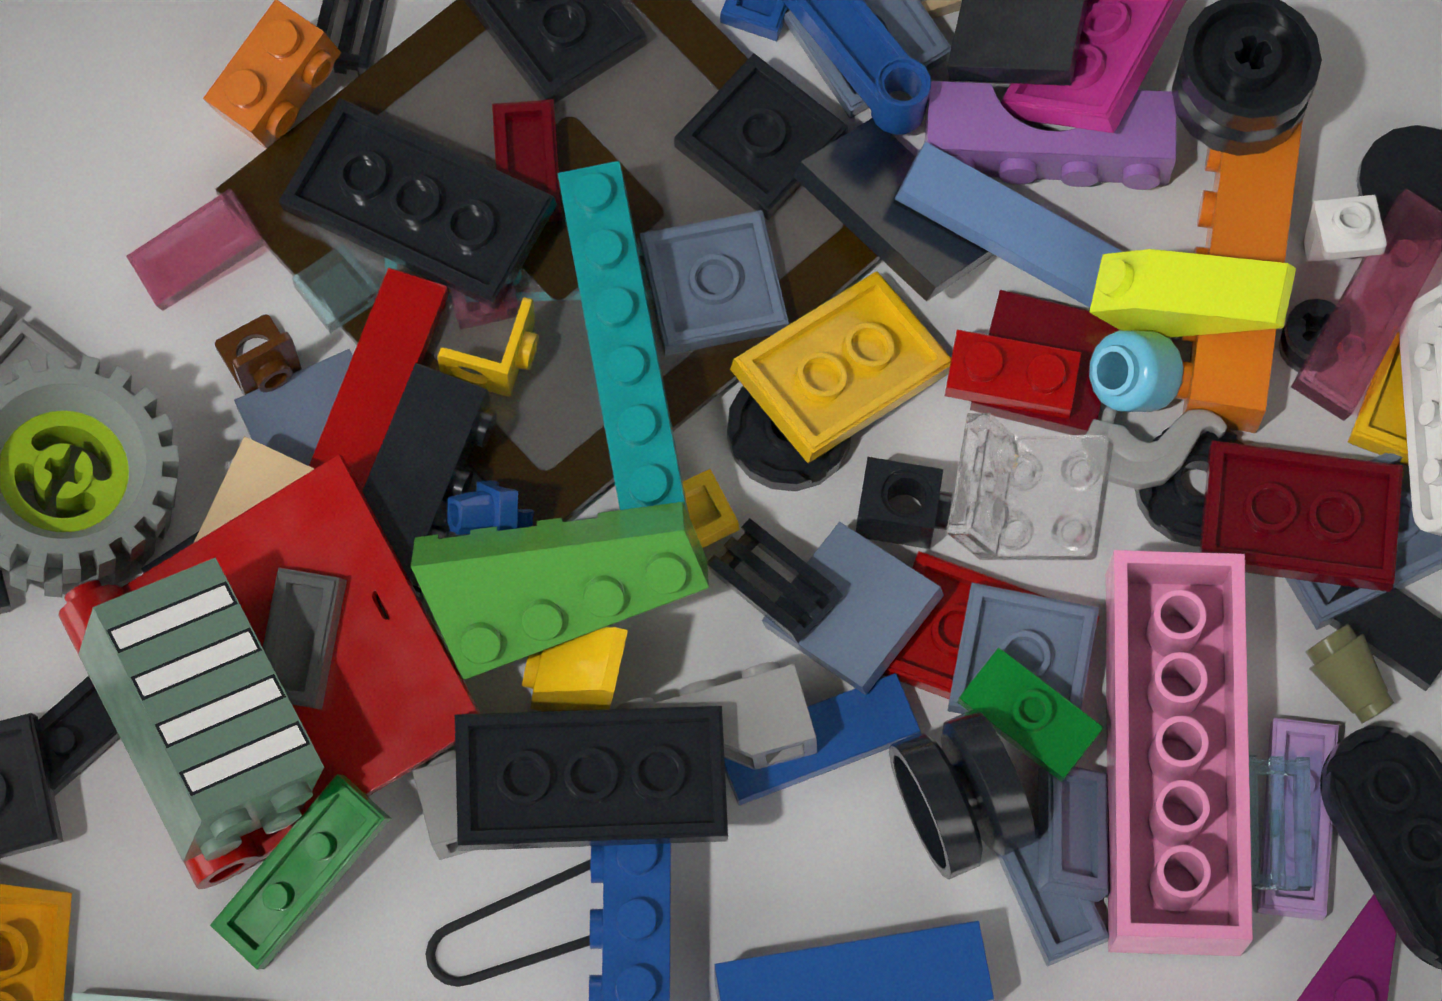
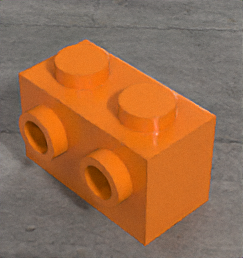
[203,0,341,149]

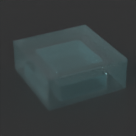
[292,243,379,334]

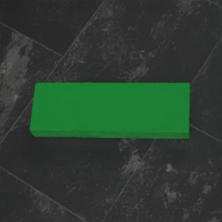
[210,774,392,970]

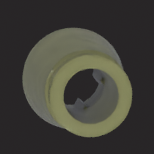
[1305,623,1394,724]

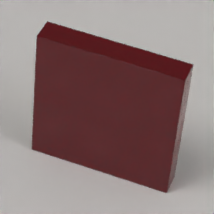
[970,290,1119,438]

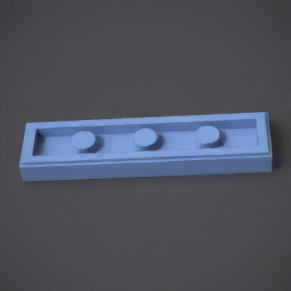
[895,141,1123,308]

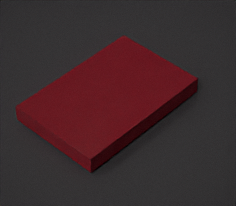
[1199,440,1403,592]

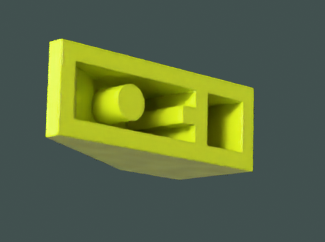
[1089,249,1296,338]

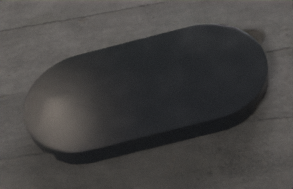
[1320,725,1442,970]

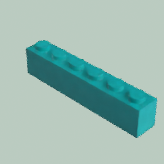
[558,161,690,518]

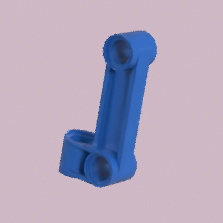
[782,0,931,135]

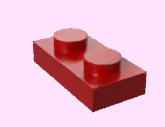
[944,330,1081,419]

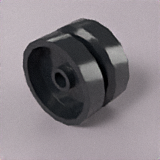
[1171,0,1322,156]
[889,709,1036,879]

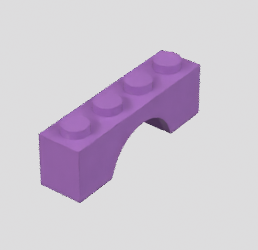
[924,81,1176,190]

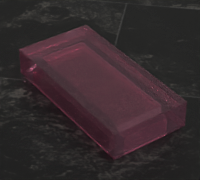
[126,188,267,311]

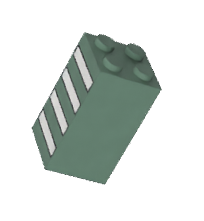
[78,557,324,862]

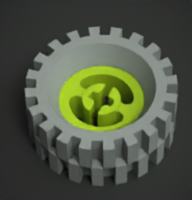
[0,353,179,598]

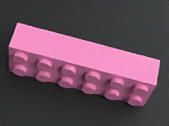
[1105,550,1253,956]

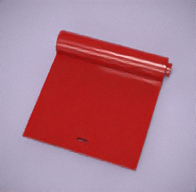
[58,454,481,889]

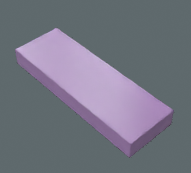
[1257,718,1339,921]

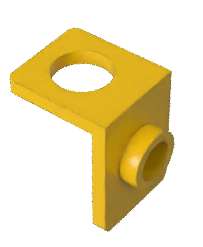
[437,297,539,397]

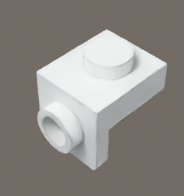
[1303,195,1387,262]

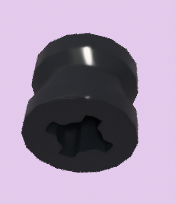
[1278,298,1349,375]

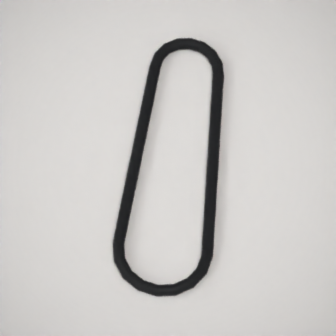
[425,859,591,987]

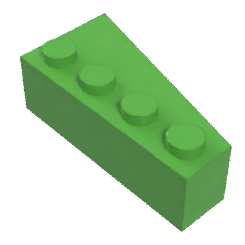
[411,502,709,680]

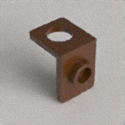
[215,314,302,395]

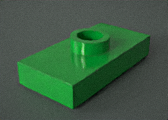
[957,647,1104,782]

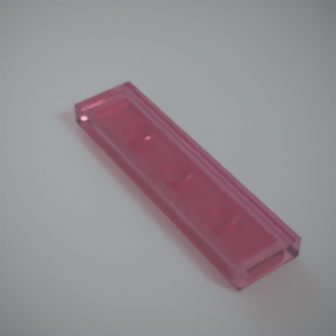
[1291,189,1442,421]

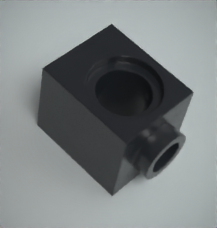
[855,457,953,549]

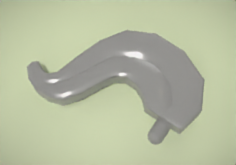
[1083,407,1227,490]

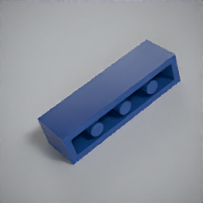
[714,921,994,1001]

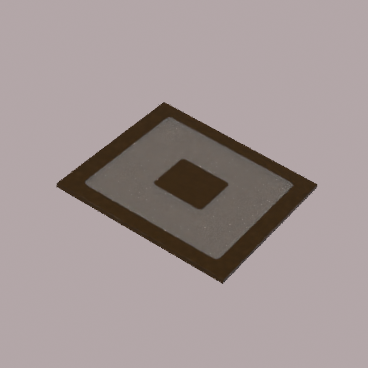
[215,0,880,526]

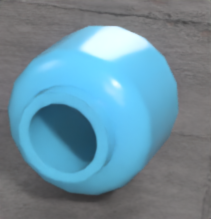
[1089,330,1184,412]

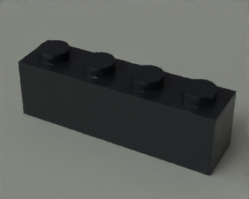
[362,363,497,619]

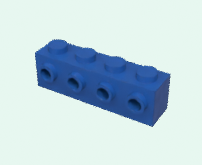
[589,843,671,1001]

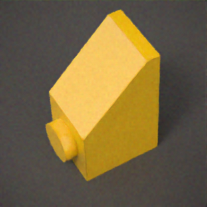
[521,627,628,712]

